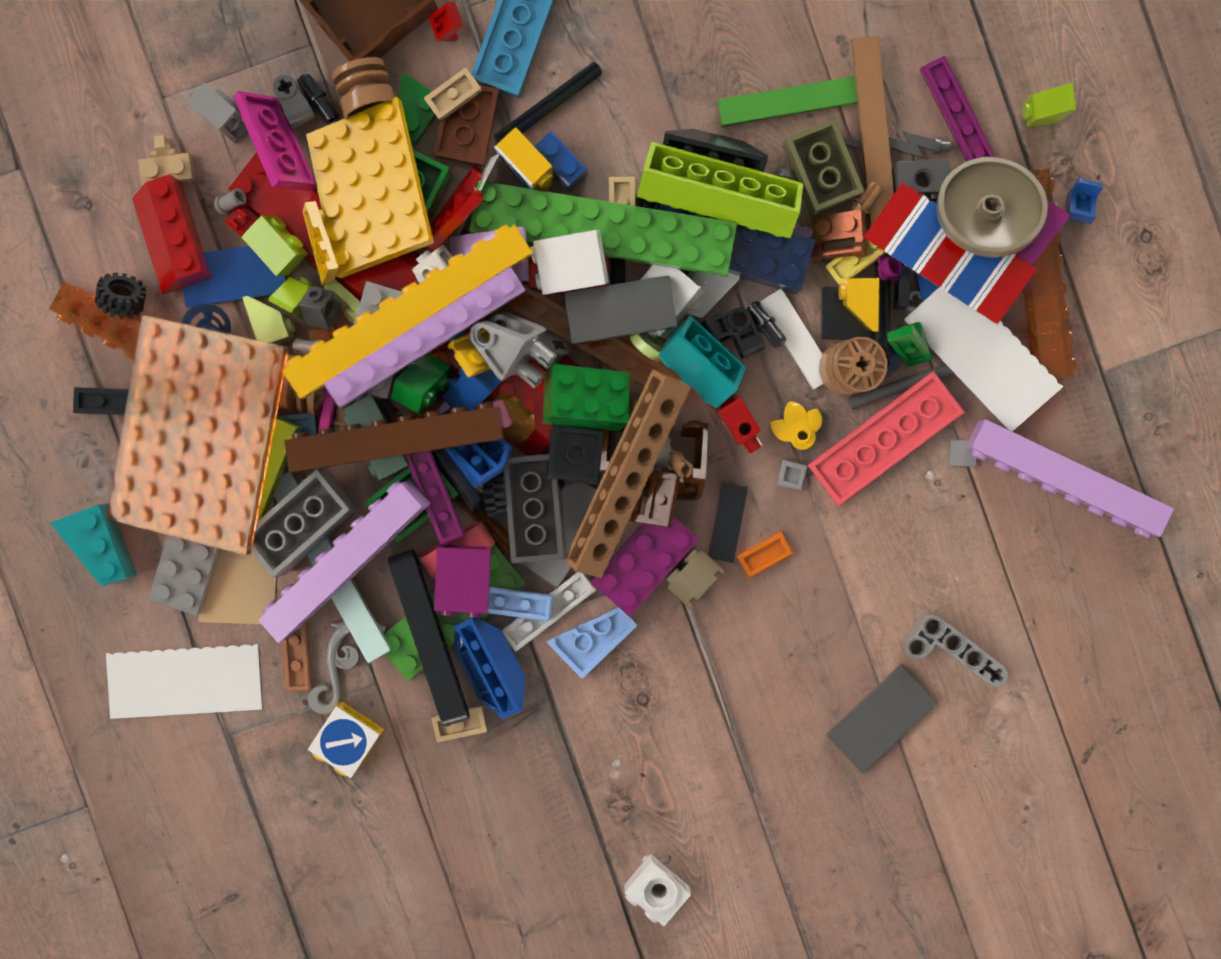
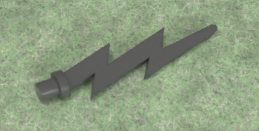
[843,131,951,158]

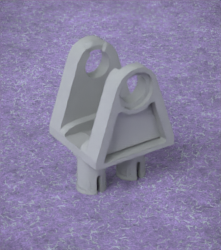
[470,312,557,388]

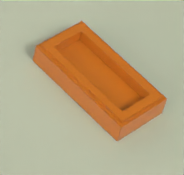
[736,531,794,578]

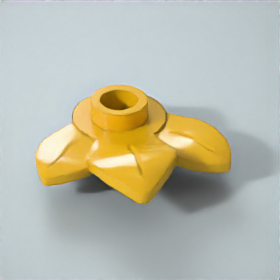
[770,401,822,450]

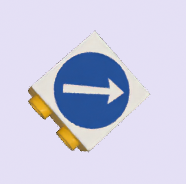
[494,127,555,191]
[308,701,384,778]

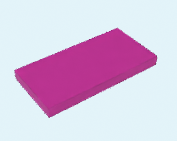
[233,91,317,191]

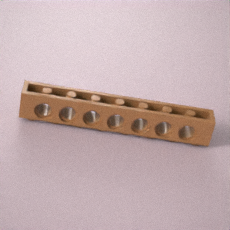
[565,369,691,578]

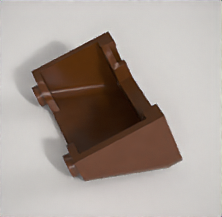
[599,420,709,500]

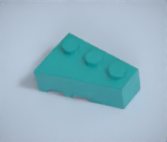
[50,504,137,587]

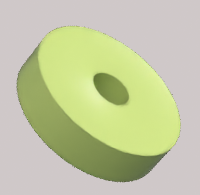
[630,333,665,362]

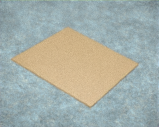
[198,547,276,624]

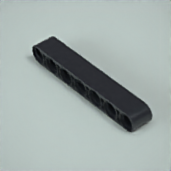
[388,549,470,727]

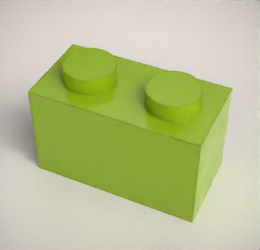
[242,215,308,276]

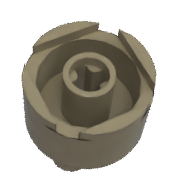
[667,550,725,609]

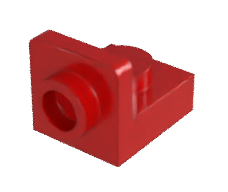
[429,2,463,42]

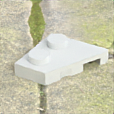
[686,271,740,319]

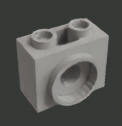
[187,82,247,143]

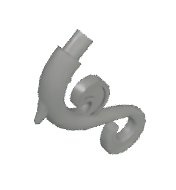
[308,621,387,715]

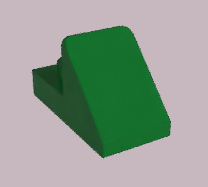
[887,322,932,367]

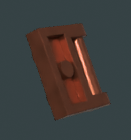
[812,209,867,264]

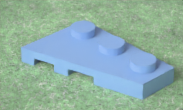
[546,607,638,679]

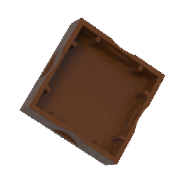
[299,0,438,62]

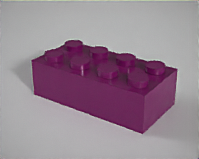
[591,516,699,617]

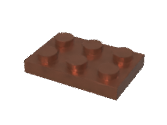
[433,79,500,167]

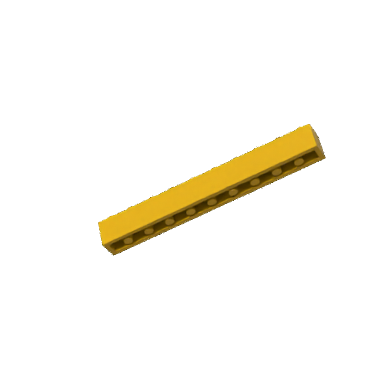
[282,224,532,399]

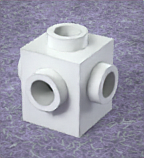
[412,245,453,283]

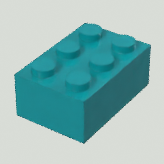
[658,315,746,409]

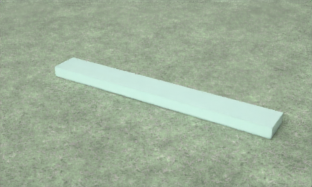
[274,472,392,663]

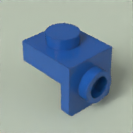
[1066,178,1103,224]

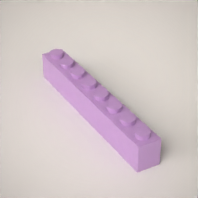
[324,267,525,407]
[967,419,1174,539]
[258,480,431,643]

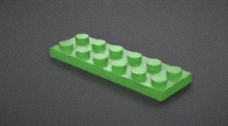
[384,544,527,681]

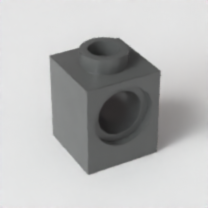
[298,286,342,331]

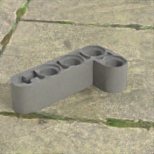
[901,613,1008,687]

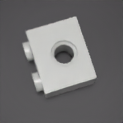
[624,854,691,926]

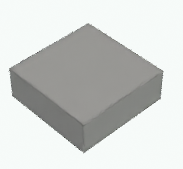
[948,440,976,467]
[776,460,808,491]

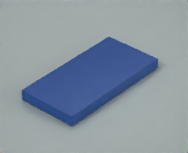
[183,246,287,308]

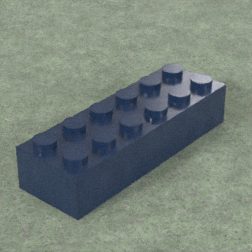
[661,204,816,294]

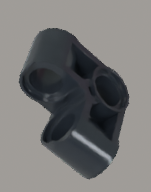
[700,307,766,359]

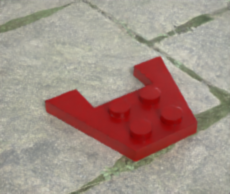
[425,165,483,252]

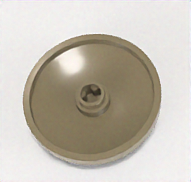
[936,157,1048,257]

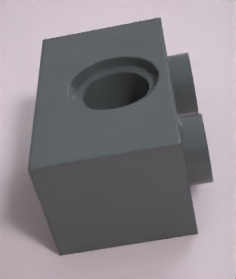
[892,160,950,201]

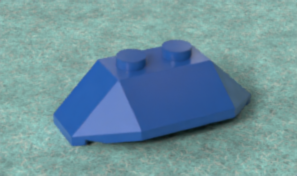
[441,411,512,487]
[454,617,525,719]

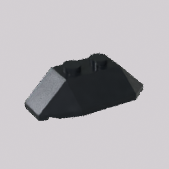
[662,129,768,172]

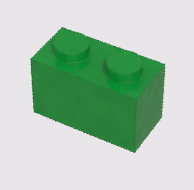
[391,353,451,414]

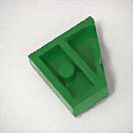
[398,72,436,145]

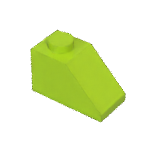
[1022,83,1076,127]
[268,276,314,319]

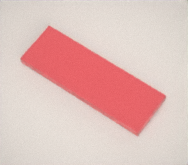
[807,371,965,506]

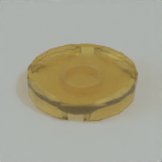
[492,395,535,444]

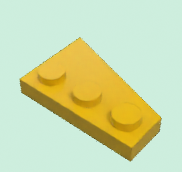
[303,201,339,286]

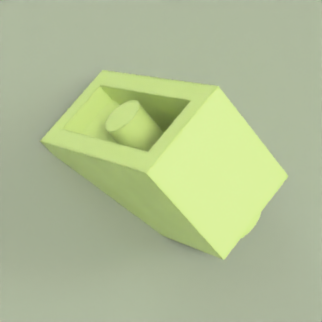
[242,296,296,349]

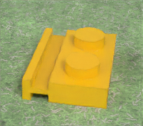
[448,329,491,378]

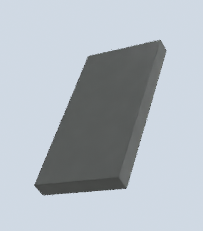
[826,665,937,774]

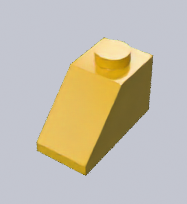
[839,278,879,331]

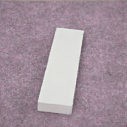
[760,289,824,390]
[502,572,597,652]

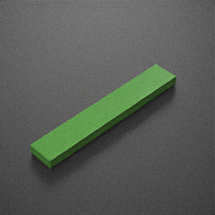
[717,76,857,127]

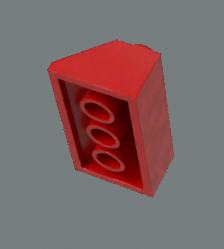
[132,174,212,295]

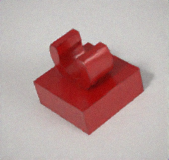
[224,205,258,237]

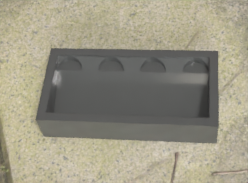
[565,275,677,345]

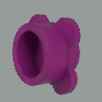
[877,254,902,282]

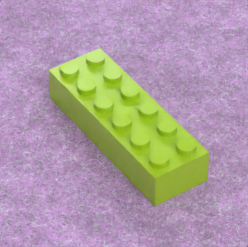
[637,141,804,238]

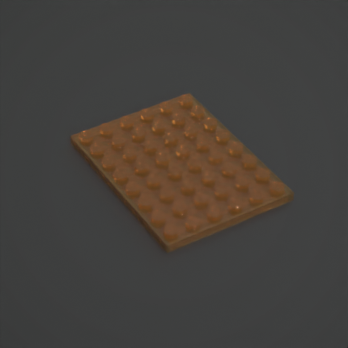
[107,315,289,555]

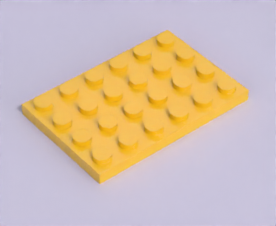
[306,97,434,278]

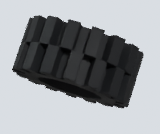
[95,272,147,319]
[483,470,507,518]

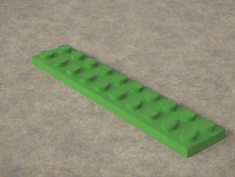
[469,181,737,277]

